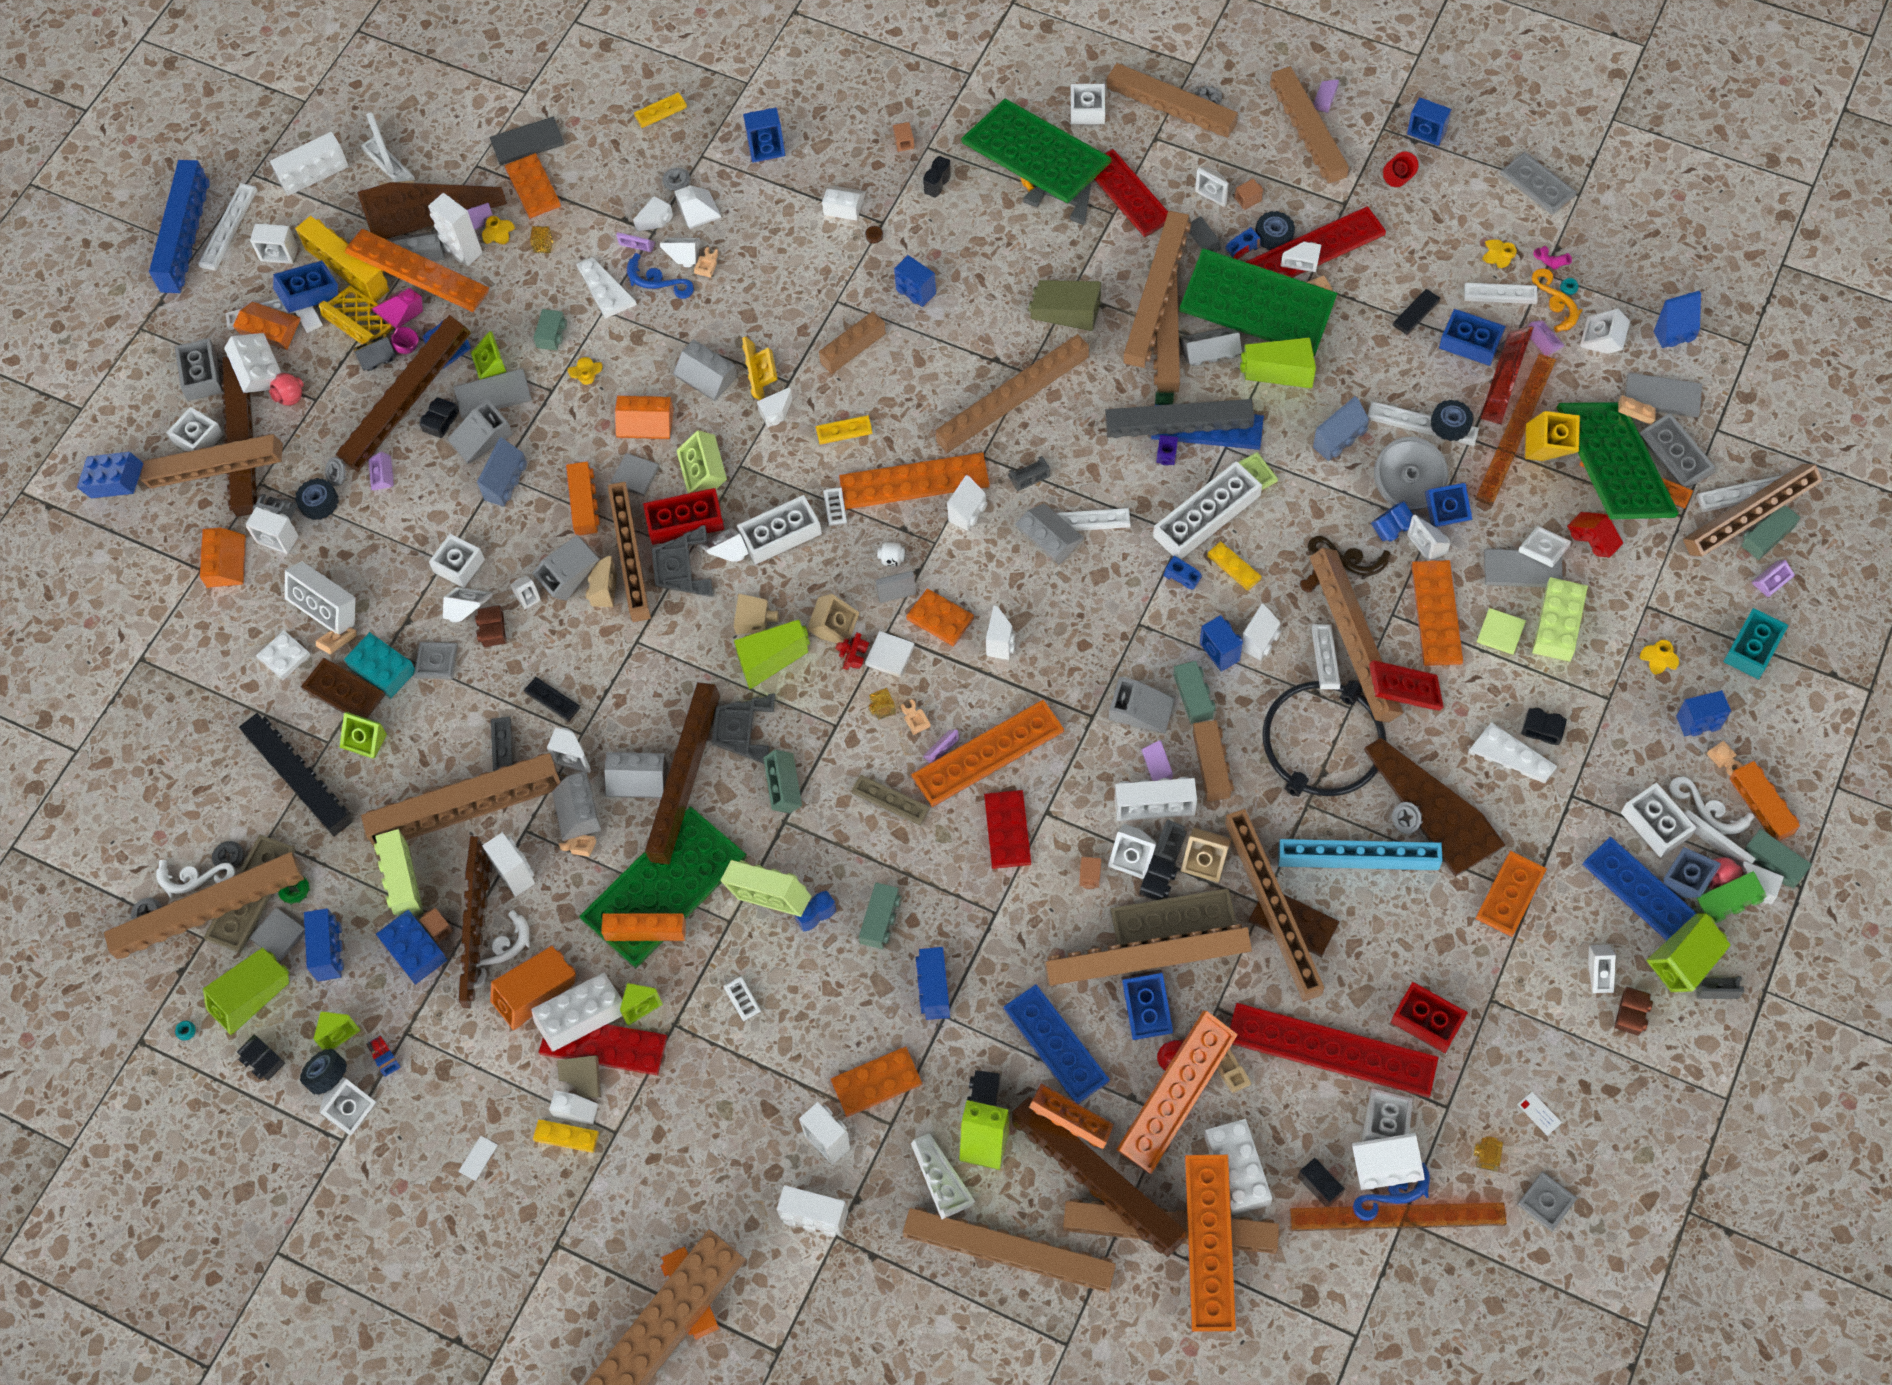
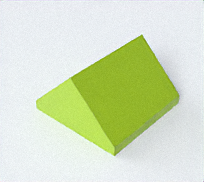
[471,331,507,380]
[339,712,387,759]
[620,983,663,1026]
[313,1011,361,1050]

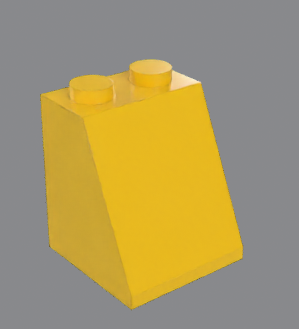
[1525,411,1580,461]

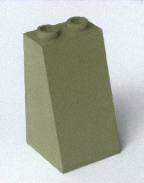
[1028,280,1102,331]

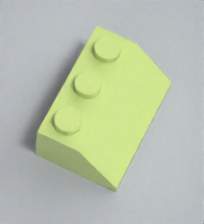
[676,430,727,493]

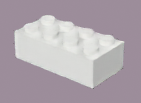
[270,132,349,196]
[428,193,482,266]
[737,495,822,565]
[285,561,355,634]
[1114,777,1197,821]
[531,973,622,1051]
[1204,1119,1272,1216]

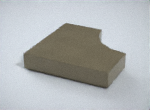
[557,1055,601,1099]

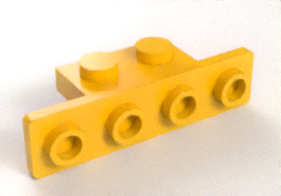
[742,336,778,400]

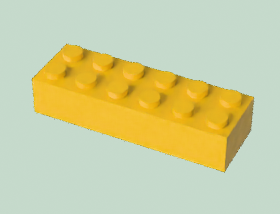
[295,215,390,302]

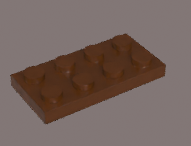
[301,658,385,718]
[1248,894,1340,958]

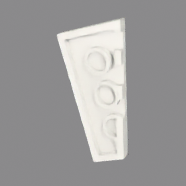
[576,257,637,318]
[1468,722,1557,783]
[911,1133,975,1219]

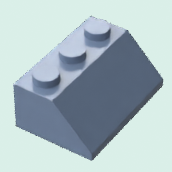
[1313,396,1369,461]
[477,437,527,507]

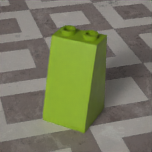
[1240,338,1316,388]
[734,619,810,689]
[1646,913,1731,992]
[203,947,289,1035]
[959,1100,1009,1170]

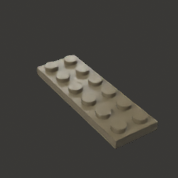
[203,834,296,954]
[1110,888,1237,947]

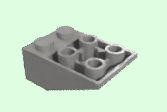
[448,399,513,464]
[532,535,600,601]
[1109,676,1175,734]

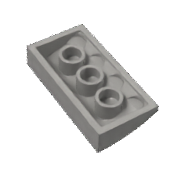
[1639,413,1715,488]

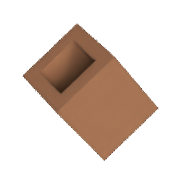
[893,122,914,152]
[1235,179,1263,210]
[1079,857,1101,889]
[419,908,453,943]

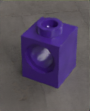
[1156,435,1178,466]

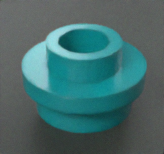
[1560,278,1579,295]
[175,1021,196,1041]

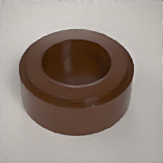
[865,226,883,244]

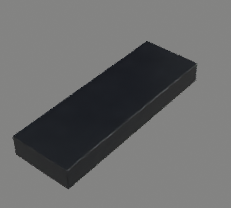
[1393,289,1440,335]
[524,676,580,722]

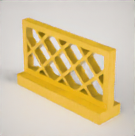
[319,285,395,344]

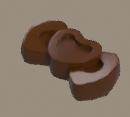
[1300,569,1320,593]

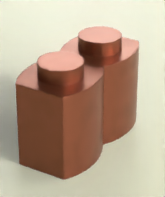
[475,605,506,647]
[1614,986,1653,1036]

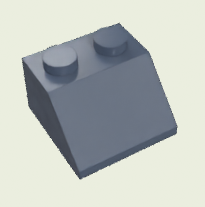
[1663,847,1721,898]

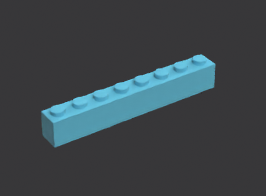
[1278,839,1442,870]

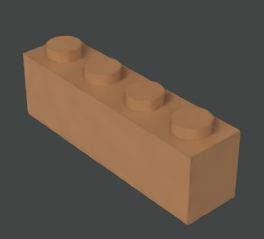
[819,311,886,374]
[1192,720,1234,802]

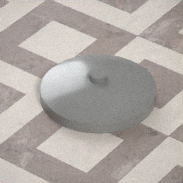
[1374,437,1448,511]

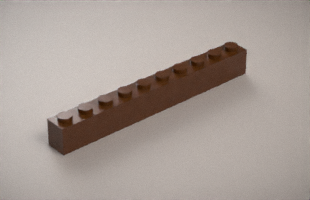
[335,315,471,472]
[220,357,257,517]
[645,682,720,864]
[1012,1096,1186,1258]

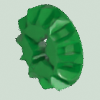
[278,876,310,905]

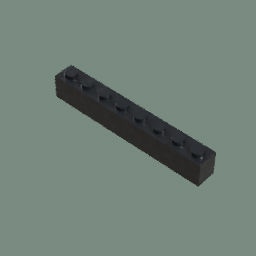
[239,713,352,837]

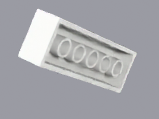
[1153,461,1262,559]

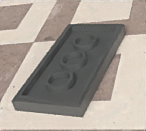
[490,116,564,166]

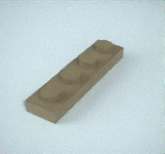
[851,775,930,826]

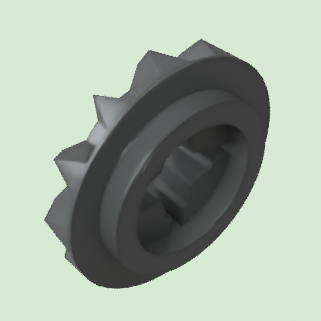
[212,841,244,872]

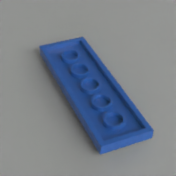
[1151,405,1264,450]
[1582,837,1697,941]
[1003,984,1110,1104]

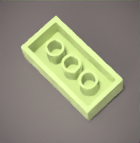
[1532,577,1588,662]
[374,829,424,917]
[720,860,811,917]

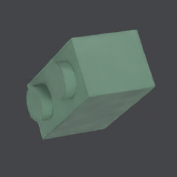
[533,309,567,351]

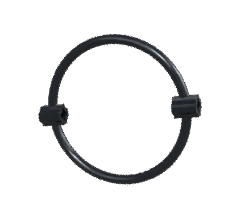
[1262,680,1386,797]

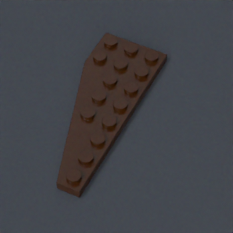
[357,182,507,239]
[1364,738,1505,877]
[459,836,492,1009]

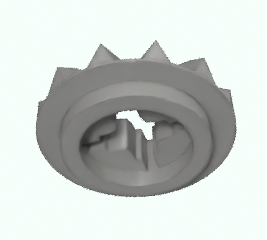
[1195,85,1222,104]
[663,168,690,192]
[325,457,347,486]
[1392,802,1423,834]
[131,898,162,920]

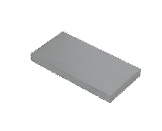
[1500,152,1577,215]
[454,368,532,419]
[1625,373,1702,418]
[1484,549,1563,587]

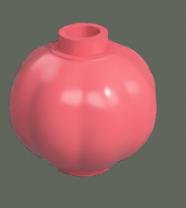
[269,373,304,406]
[1708,857,1743,890]

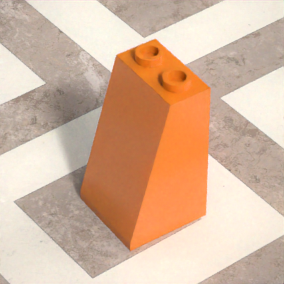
[490,946,576,1031]

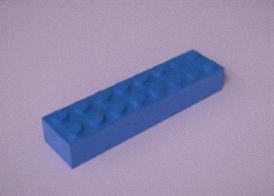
[149,160,210,293]

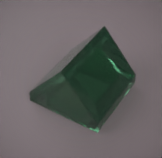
[1155,391,1174,405]

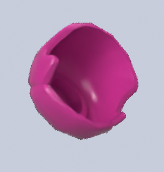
[390,327,419,354]

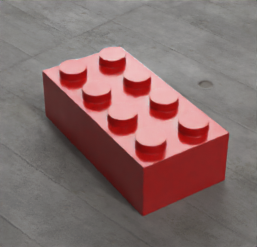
[643,488,725,545]

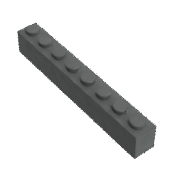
[1105,399,1254,438]

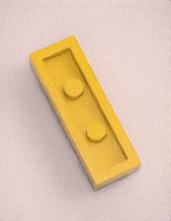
[634,92,687,128]
[815,415,873,445]
[1207,541,1262,591]
[533,1119,599,1153]

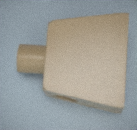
[734,594,779,634]

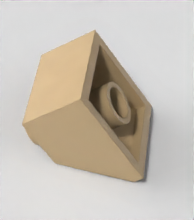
[586,556,617,607]
[807,594,860,644]
[1181,828,1232,883]

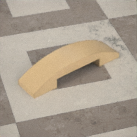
[1194,1014,1251,1093]

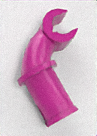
[1533,245,1572,270]

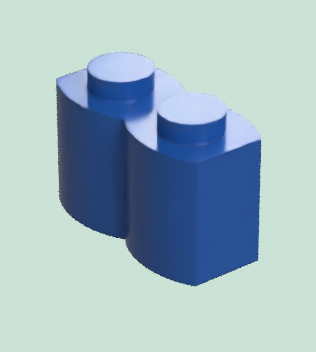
[1371,501,1413,542]
[794,891,837,932]

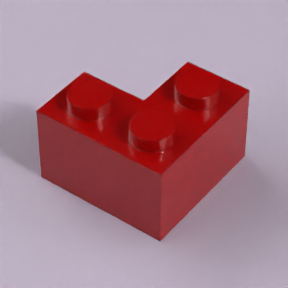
[1567,512,1624,558]

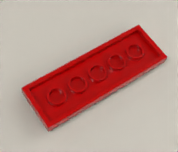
[1094,149,1168,238]
[538,1024,668,1076]

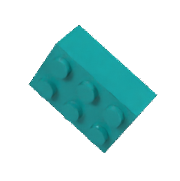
[1723,608,1789,680]
[344,632,415,699]

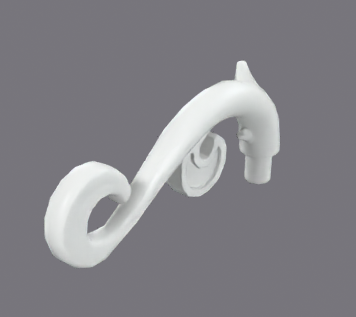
[1669,777,1755,835]
[156,860,237,898]
[463,910,530,988]

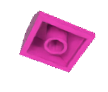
[372,288,423,328]

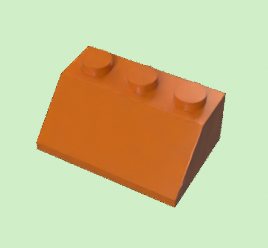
[233,301,301,350]
[615,395,674,439]
[200,527,246,588]

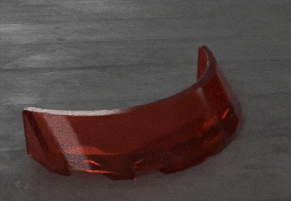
[1480,326,1534,425]

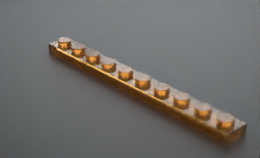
[1475,353,1556,506]
[1289,1202,1507,1231]

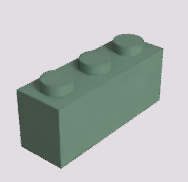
[1741,505,1801,560]
[1173,661,1216,724]
[763,749,802,814]
[1744,829,1812,889]
[859,882,902,949]

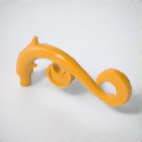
[1531,268,1583,333]

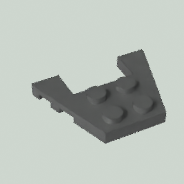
[1023,182,1091,225]
[652,525,714,597]
[712,693,776,764]

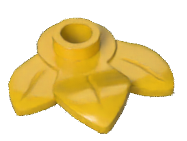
[482,216,515,245]
[1482,239,1517,268]
[567,357,603,385]
[1639,640,1679,675]

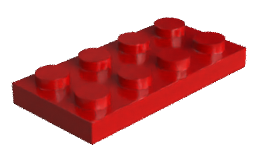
[1369,660,1444,711]
[984,790,1031,869]

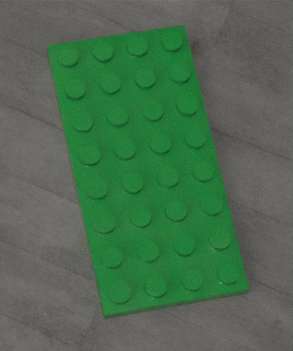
[961,98,1111,204]
[1179,248,1338,357]
[1556,402,1679,520]
[579,806,747,969]

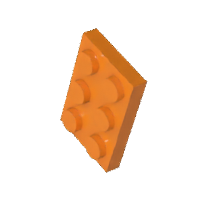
[906,588,974,647]

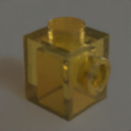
[530,226,553,253]
[868,687,896,720]
[1473,1136,1503,1172]

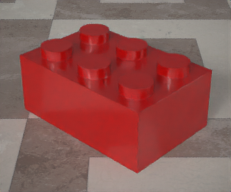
[1390,981,1468,1054]

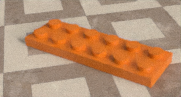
[1411,560,1463,666]

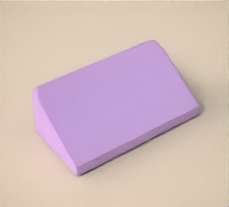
[1313,80,1339,113]
[467,203,493,230]
[616,232,655,252]
[1525,320,1564,356]
[369,451,394,490]
[1752,560,1795,597]
[923,729,959,763]
[1142,740,1173,781]

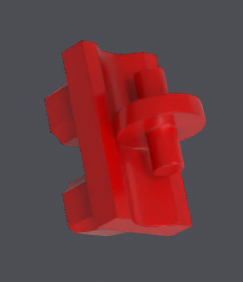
[836,632,869,670]

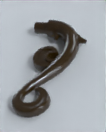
[1308,536,1391,580]

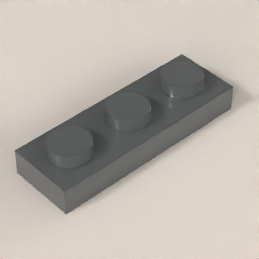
[491,716,513,771]

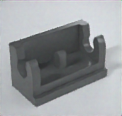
[1189,216,1221,252]
[1008,456,1050,492]
[252,494,298,520]
[1153,819,1187,862]
[1696,976,1744,999]

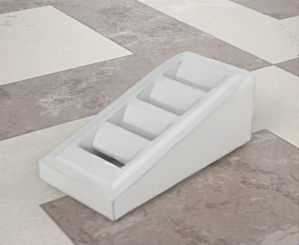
[823,487,847,526]
[723,976,761,1022]

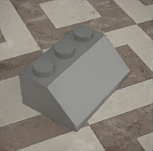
[388,231,445,261]
[1179,327,1242,366]
[673,339,737,401]
[1015,503,1084,565]
[605,752,668,798]
[552,771,601,841]

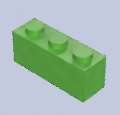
[1697,871,1767,923]

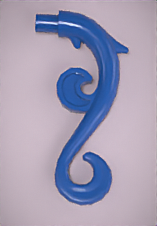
[627,253,694,299]
[1353,1162,1430,1221]

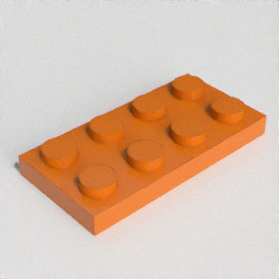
[504,153,561,219]
[1475,851,1547,937]
[830,1046,922,1118]
[1029,1083,1114,1149]

